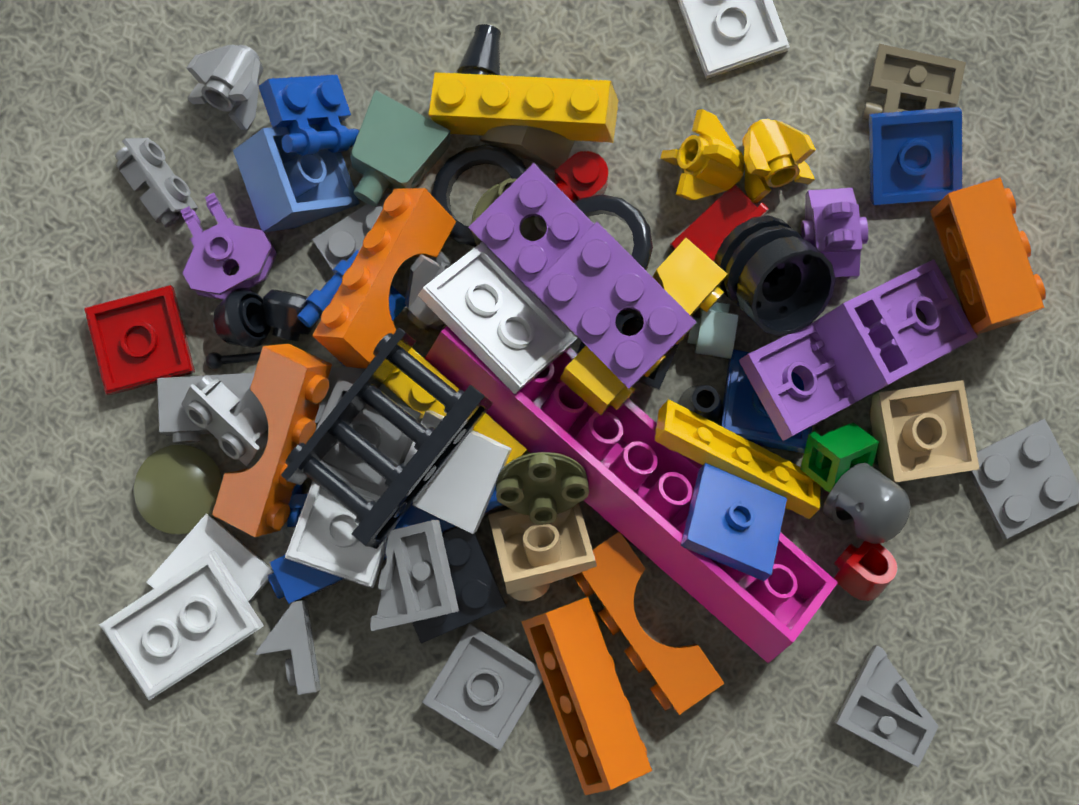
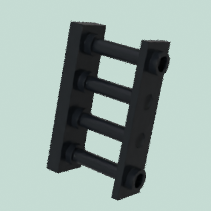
[281,328,493,549]

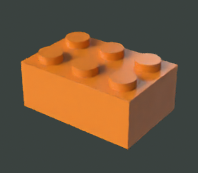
[930,177,1046,335]

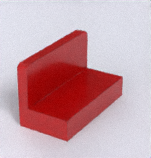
[670,184,769,262]

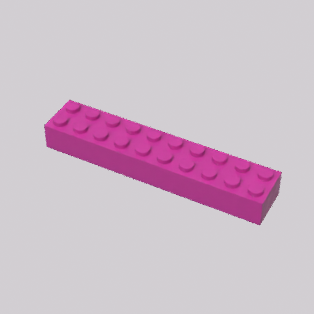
[425,326,838,663]

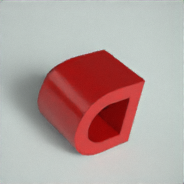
[555,151,608,203]
[834,541,897,601]

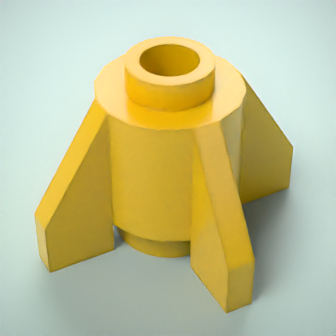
[660,109,744,200]
[742,119,816,204]

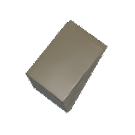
[480,125,575,170]

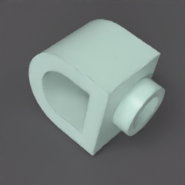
[687,302,739,359]

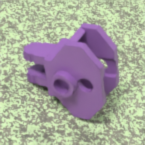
[801,188,868,279]
[180,193,277,300]

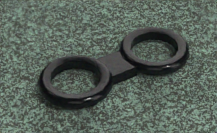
[431,144,653,270]

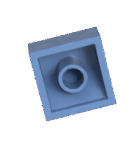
[233,124,360,232]

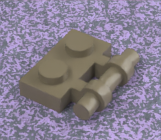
[862,44,966,120]

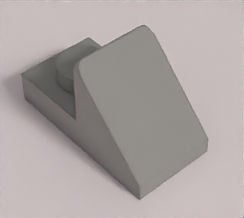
[255,600,321,695]

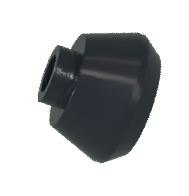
[213,288,271,348]
[263,289,320,341]

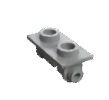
[115,138,198,227]
[181,375,268,467]

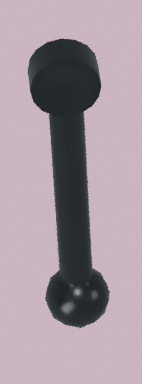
[205,344,294,370]

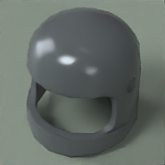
[823,463,911,544]

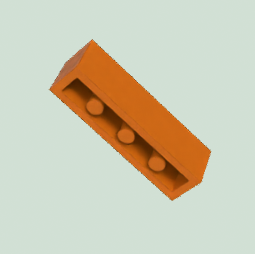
[522,597,652,795]

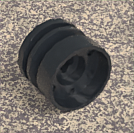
[715,215,835,336]

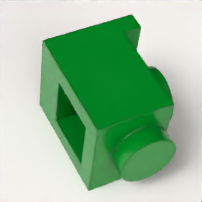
[800,422,879,493]

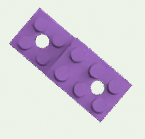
[469,163,697,389]
[739,259,977,441]

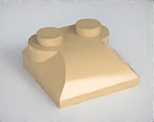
[870,380,980,483]
[488,503,597,601]

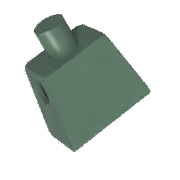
[350,90,450,207]

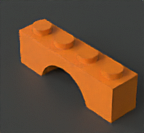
[312,188,456,369]
[212,343,332,537]
[572,532,725,715]

